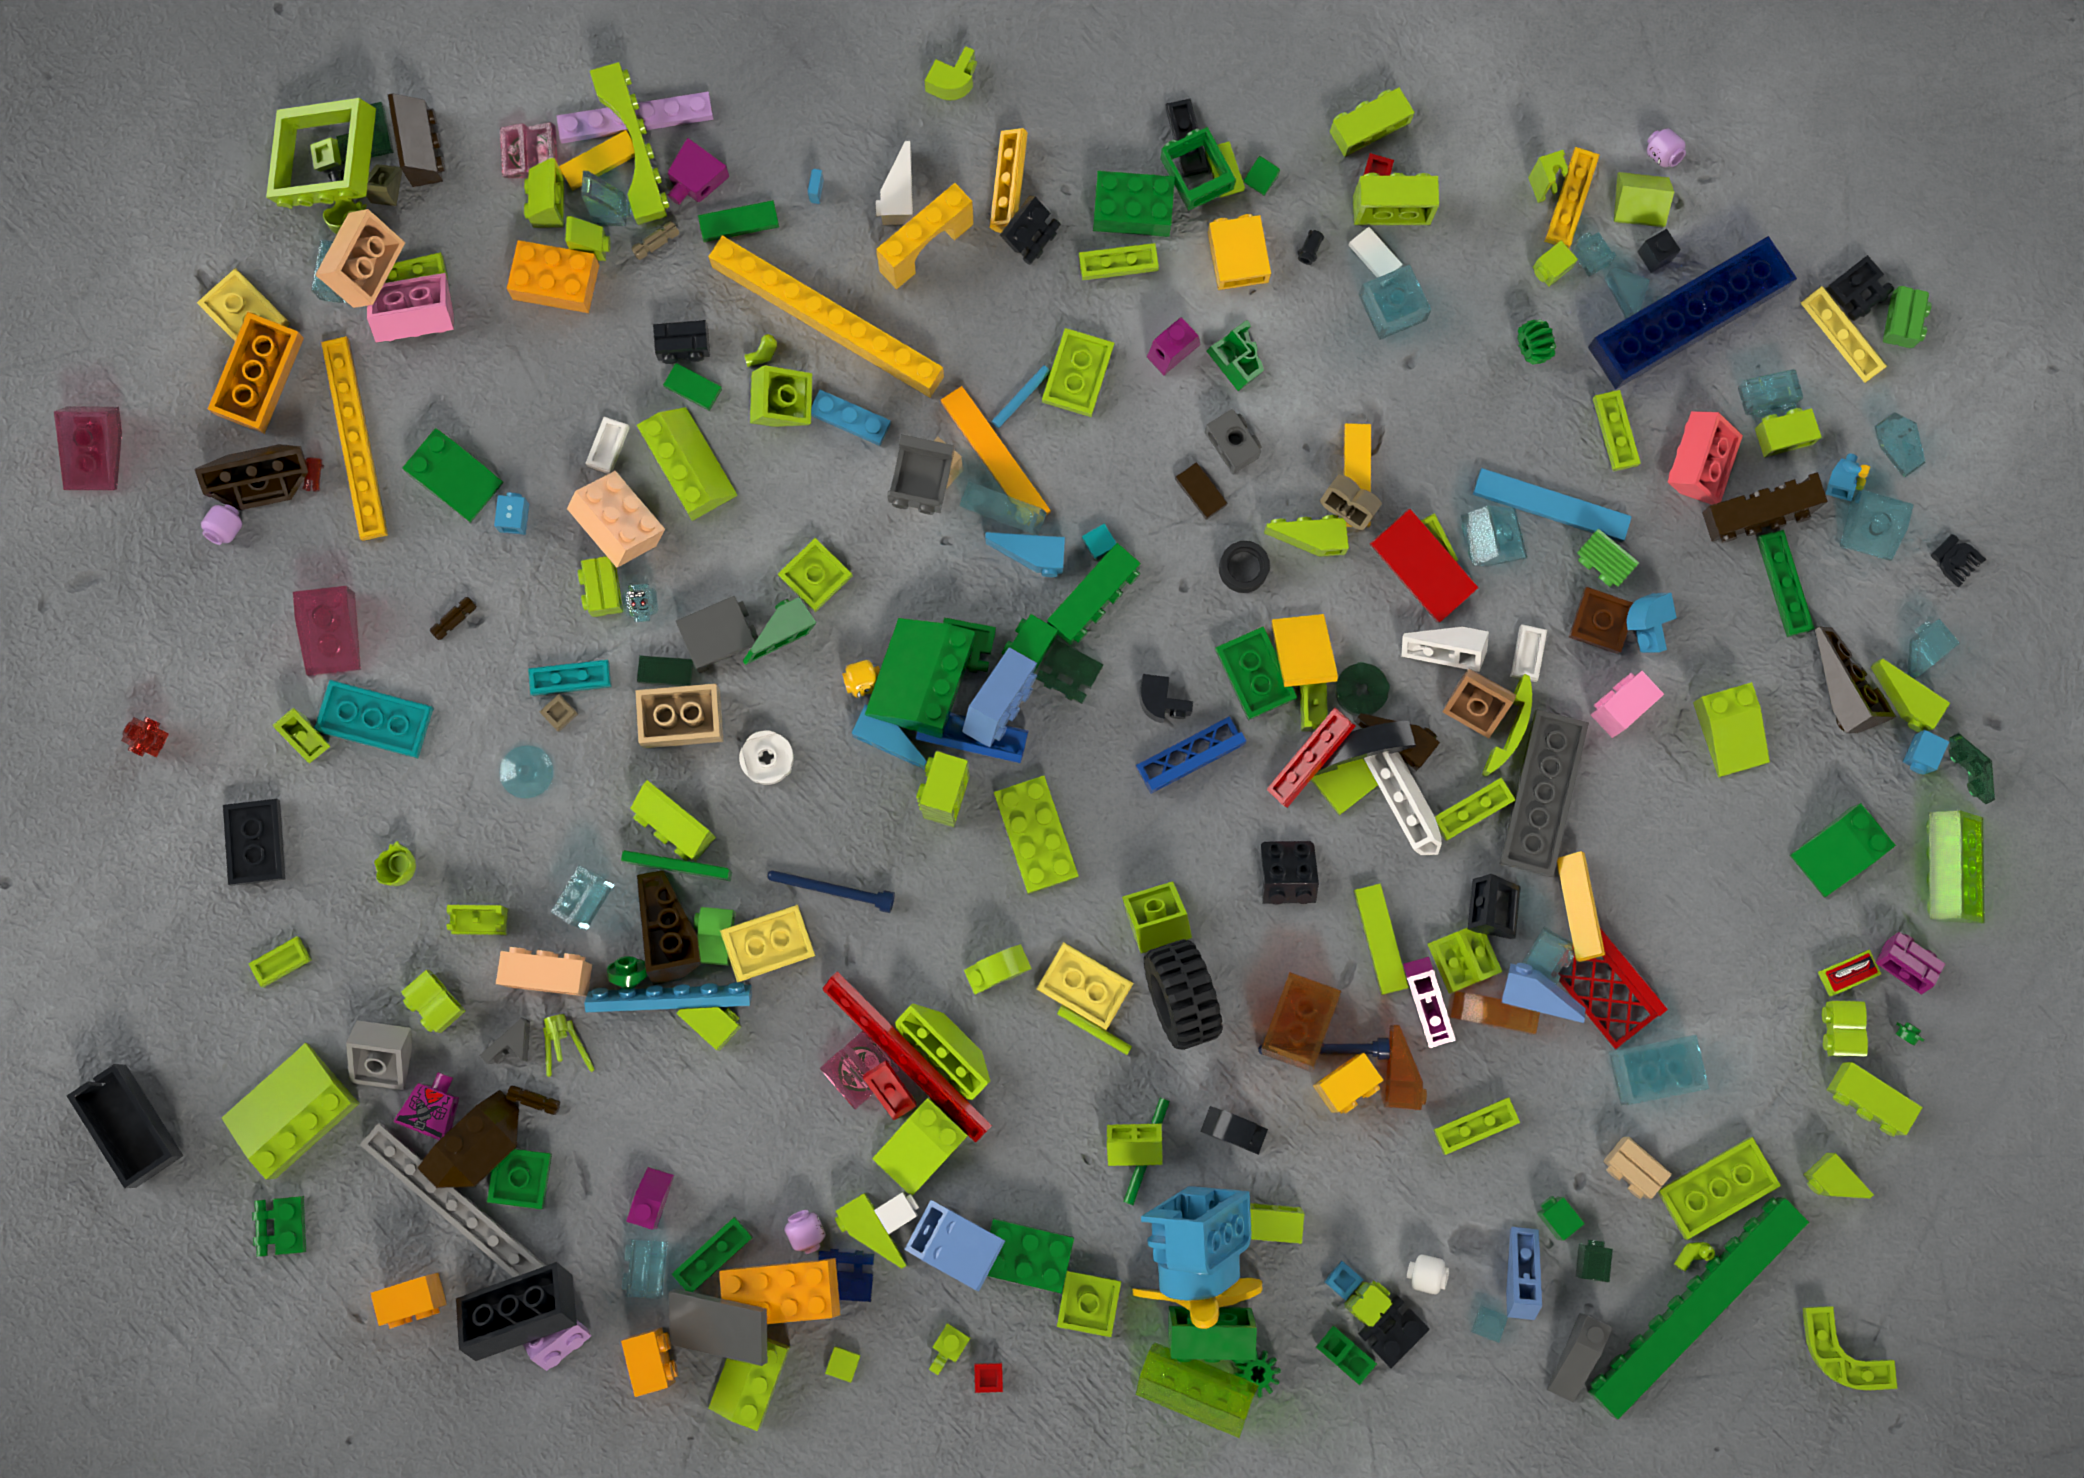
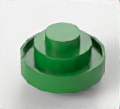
[606,956,647,989]

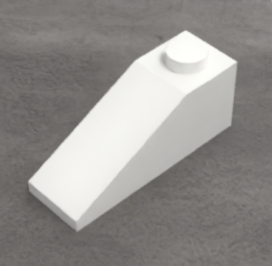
[876,141,913,225]
[1402,627,1489,672]

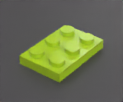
[1042,328,1114,417]

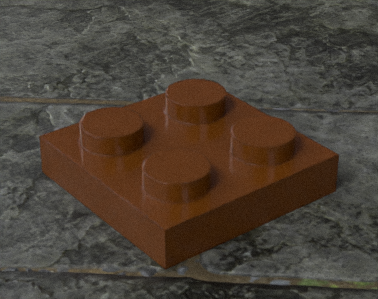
[1569,587,1633,655]

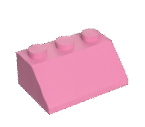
[367,273,454,343]

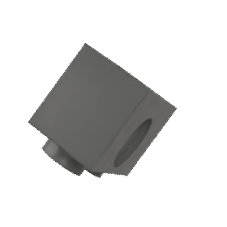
[1205,408,1262,474]

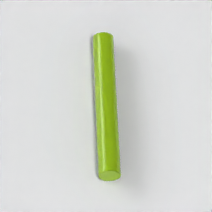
[1057,1005,1132,1055]

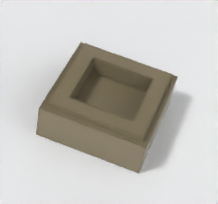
[539,694,578,732]

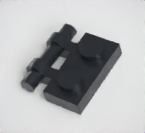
[1000,195,1061,265]
[1826,255,1894,321]
[1358,1294,1430,1368]

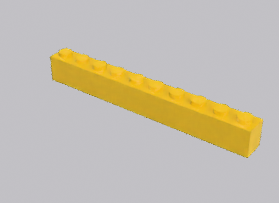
[708,236,944,398]

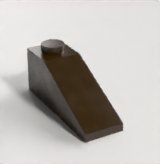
[1354,713,1440,771]

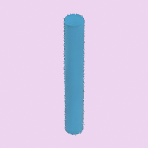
[991,365,1051,428]

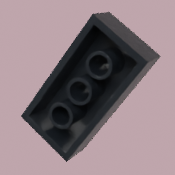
[456,1262,577,1361]

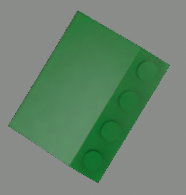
[865,618,975,739]

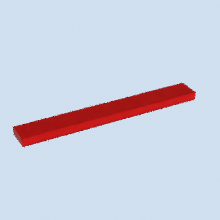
[822,971,992,1142]

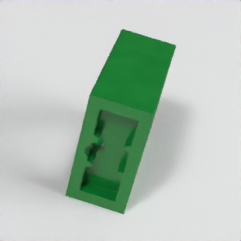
[1160,127,1236,211]

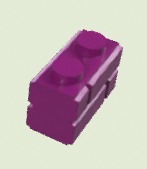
[1875,932,1945,995]

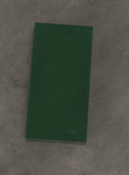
[637,655,693,686]

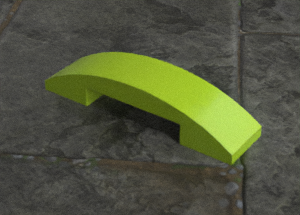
[1481,674,1532,777]

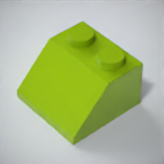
[524,158,565,228]
[750,365,812,427]
[1122,881,1192,954]

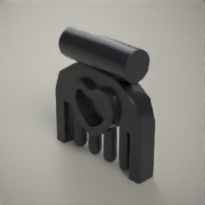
[1931,534,1986,587]

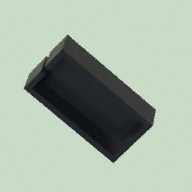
[67,1064,183,1189]

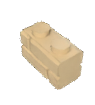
[1603,1137,1672,1199]

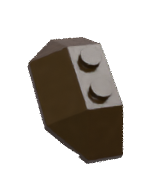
[195,444,309,511]
[417,1090,519,1188]

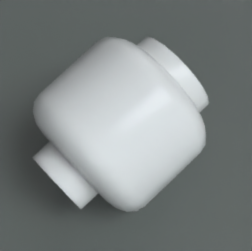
[1407,1254,1449,1295]

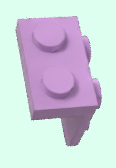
[523,1320,591,1371]

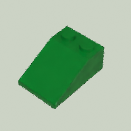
[402,428,504,523]
[1790,803,1896,897]

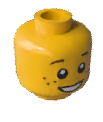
[842,660,880,698]

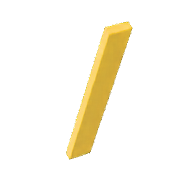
[321,336,388,541]

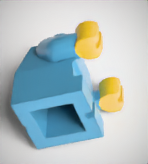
[1825,454,1870,501]

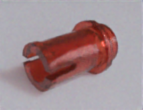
[302,457,324,492]

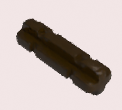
[429,597,477,640]
[506,1085,561,1115]

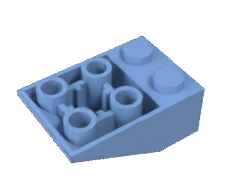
[904,1200,1005,1292]

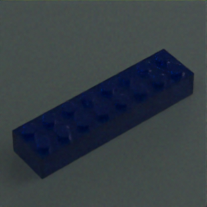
[1588,236,1797,390]

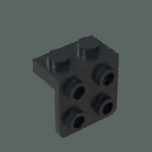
[1261,841,1319,905]

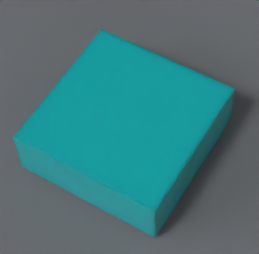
[1082,523,1116,560]

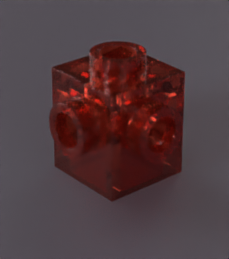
[121,716,169,758]

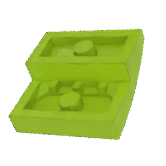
[1427,928,1502,994]

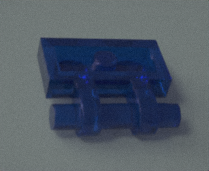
[818,1249,875,1302]

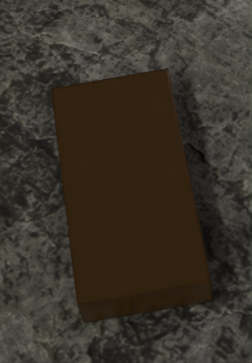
[1175,462,1228,520]

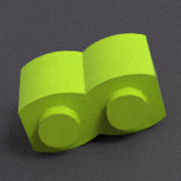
[401,970,466,1033]
[1822,1001,1868,1057]

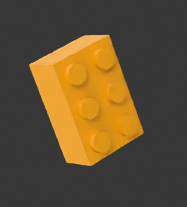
[507,240,599,313]

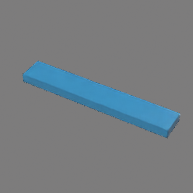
[1472,468,1632,542]

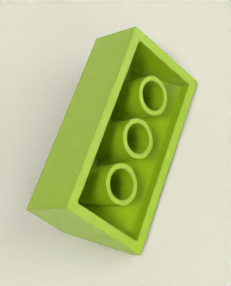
[637,407,738,521]

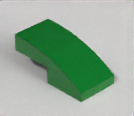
[1316,1326,1377,1386]

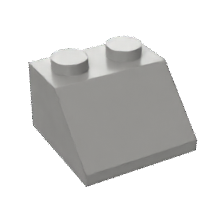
[346,1021,412,1090]

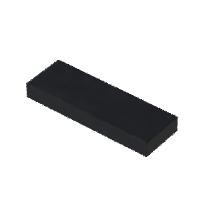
[1165,98,1209,178]

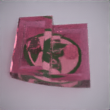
[500,122,558,178]
[820,1031,899,1110]

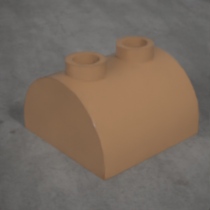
[1443,668,1516,738]

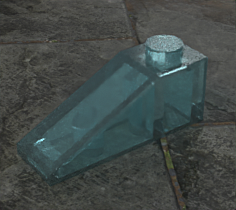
[582,171,631,226]

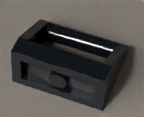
[1467,874,1521,939]

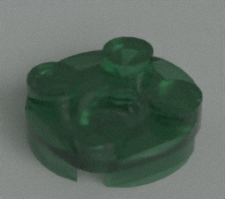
[1335,662,1390,716]

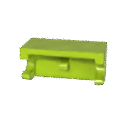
[1528,150,1568,203]
[1300,682,1328,731]
[446,905,508,935]
[1107,1124,1163,1166]
[1250,1203,1304,1244]

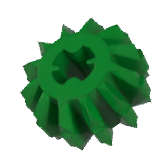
[1517,319,1556,365]
[1233,1350,1281,1398]

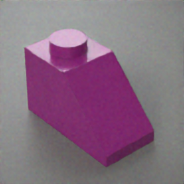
[626,1167,674,1230]

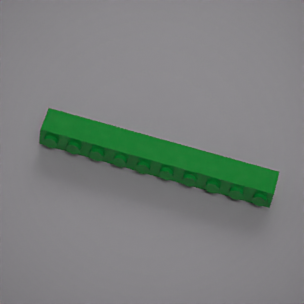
[1588,1197,1809,1420]

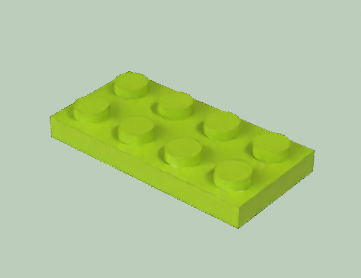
[994,775,1079,894]
[1658,1137,1781,1240]

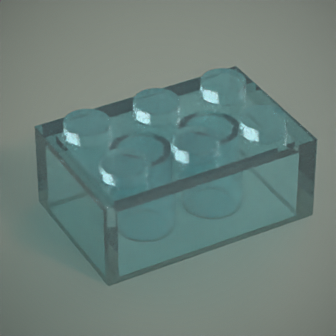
[1609,1035,1709,1105]

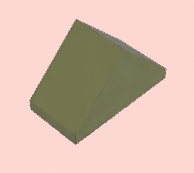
[366,164,402,206]

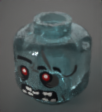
[622,584,658,622]

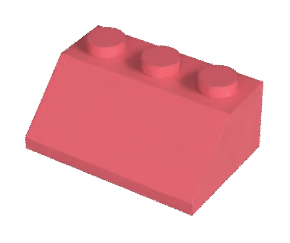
[1668,411,1743,505]

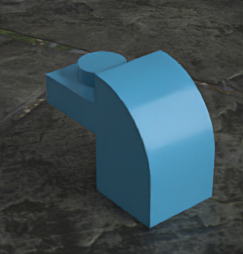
[1627,593,1677,653]

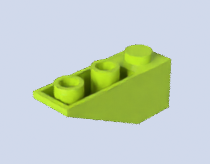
[1264,515,1349,557]

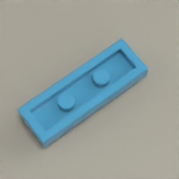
[811,390,891,446]

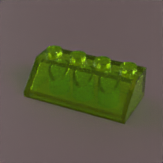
[1926,810,1985,924]
[1135,1342,1259,1438]

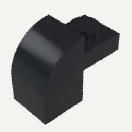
[1139,674,1193,723]
[1200,1106,1268,1155]

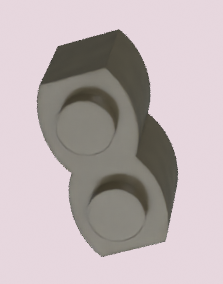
[1320,475,1382,530]

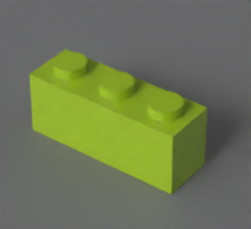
[1330,87,1415,157]
[1827,1062,1923,1137]

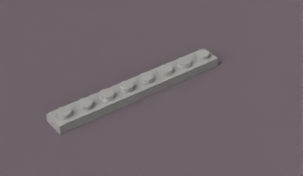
[360,1123,546,1277]

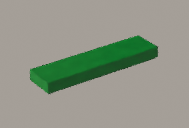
[1756,530,1815,637]
[621,850,732,882]

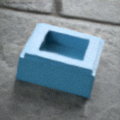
[808,169,824,204]
[1324,1261,1364,1301]

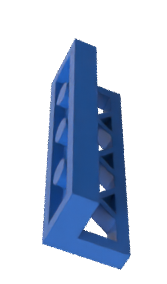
[916,713,1029,763]
[1136,716,1246,794]

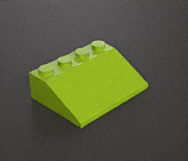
[221,1043,360,1180]

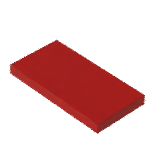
[1370,509,1478,623]

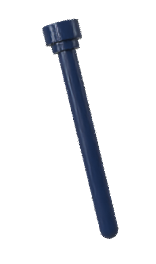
[767,870,895,913]
[1258,1038,1390,1060]

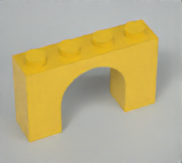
[876,183,973,290]

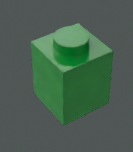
[1537,1196,1585,1241]

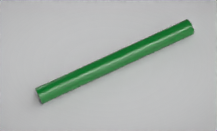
[1123,1098,1170,1206]

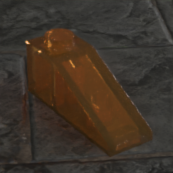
[1384,1025,1427,1110]

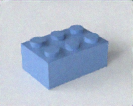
[962,648,1037,748]

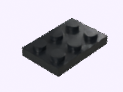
[223,799,286,886]

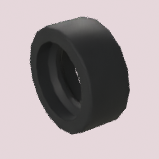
[1219,541,1270,593]

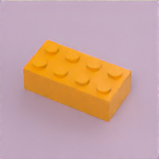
[207,312,304,434]
[719,1258,841,1324]

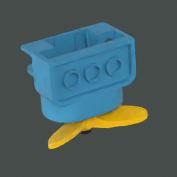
[1132,1186,1263,1329]

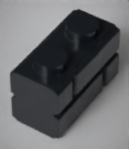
[653,320,710,364]

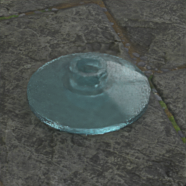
[499,745,554,799]

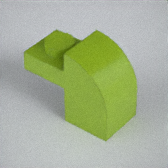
[925,46,977,100]
[964,944,1032,995]

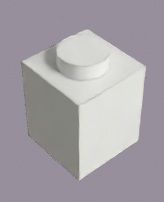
[874,1192,919,1234]

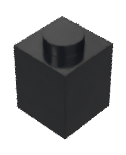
[1637,229,1681,273]

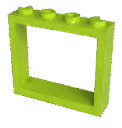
[266,98,376,209]

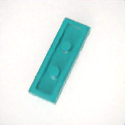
[528,660,612,696]

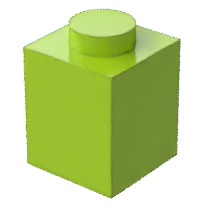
[1533,241,1578,287]

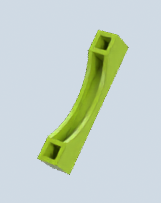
[589,62,670,225]

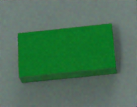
[663,363,722,411]

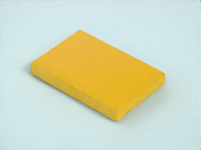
[1271,614,1338,687]

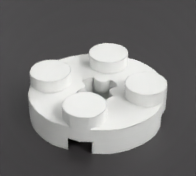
[739,730,794,785]

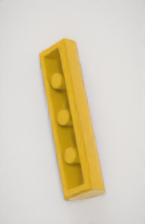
[989,128,1028,233]

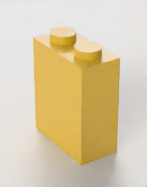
[1207,214,1271,290]

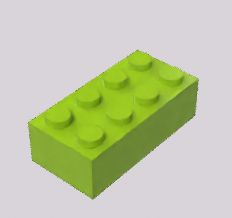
[916,751,970,827]

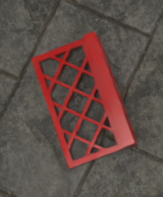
[1545,928,1668,1050]

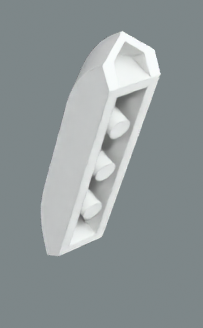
[1364,751,1442,855]

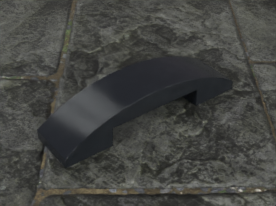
[1315,721,1416,776]

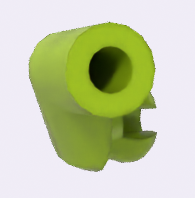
[744,334,777,367]
[1674,1242,1715,1272]

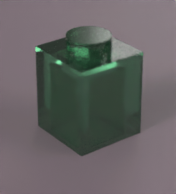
[1576,1239,1613,1282]

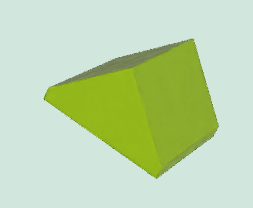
[1614,172,1674,227]

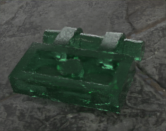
[1036,640,1104,704]

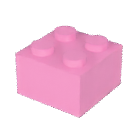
[1591,671,1664,738]

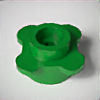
[1895,1022,1925,1046]

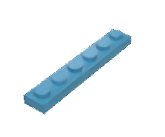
[584,982,752,1012]

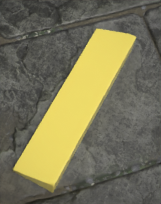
[1801,286,1888,383]

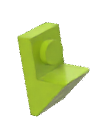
[273,708,330,764]

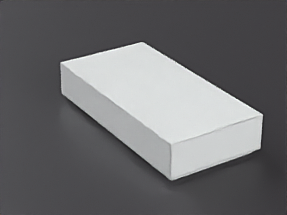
[1348,227,1403,283]
[585,417,630,474]
[1510,625,1547,682]

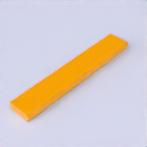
[940,386,1051,527]

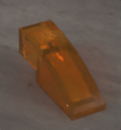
[1450,991,1540,1035]

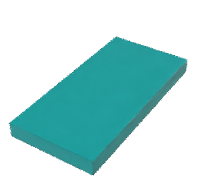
[314,680,434,759]

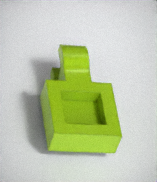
[929,1323,971,1375]

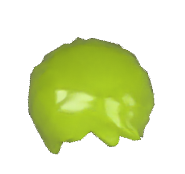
[323,200,367,235]
[374,841,416,886]

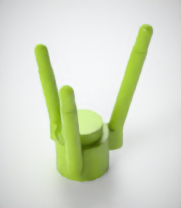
[543,1014,594,1077]

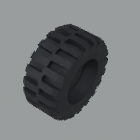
[1144,939,1223,1050]

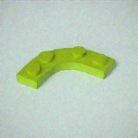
[1802,1306,1898,1390]

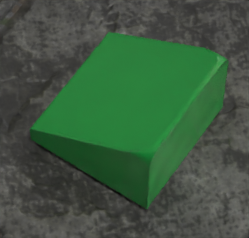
[1243,156,1280,196]

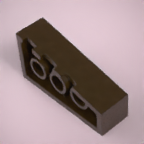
[1702,472,1828,543]

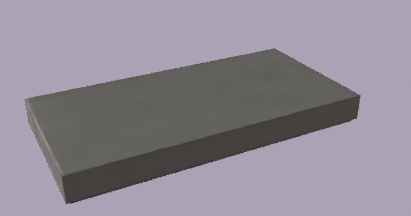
[669,1288,768,1366]

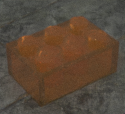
[1261,972,1341,1073]

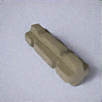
[631,221,679,260]

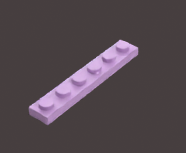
[556,92,713,143]

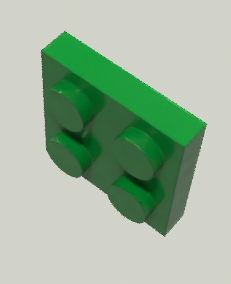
[487,1149,552,1209]

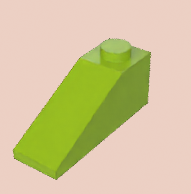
[1870,658,1950,732]
[834,1193,908,1269]

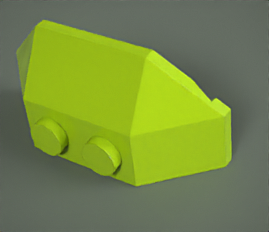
[895,1003,991,1100]

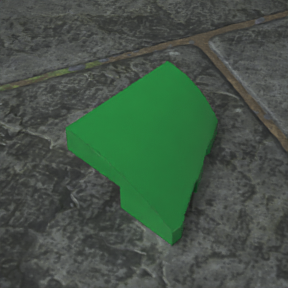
[1206,320,1264,391]

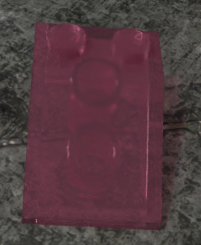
[54,406,122,490]
[293,586,361,676]

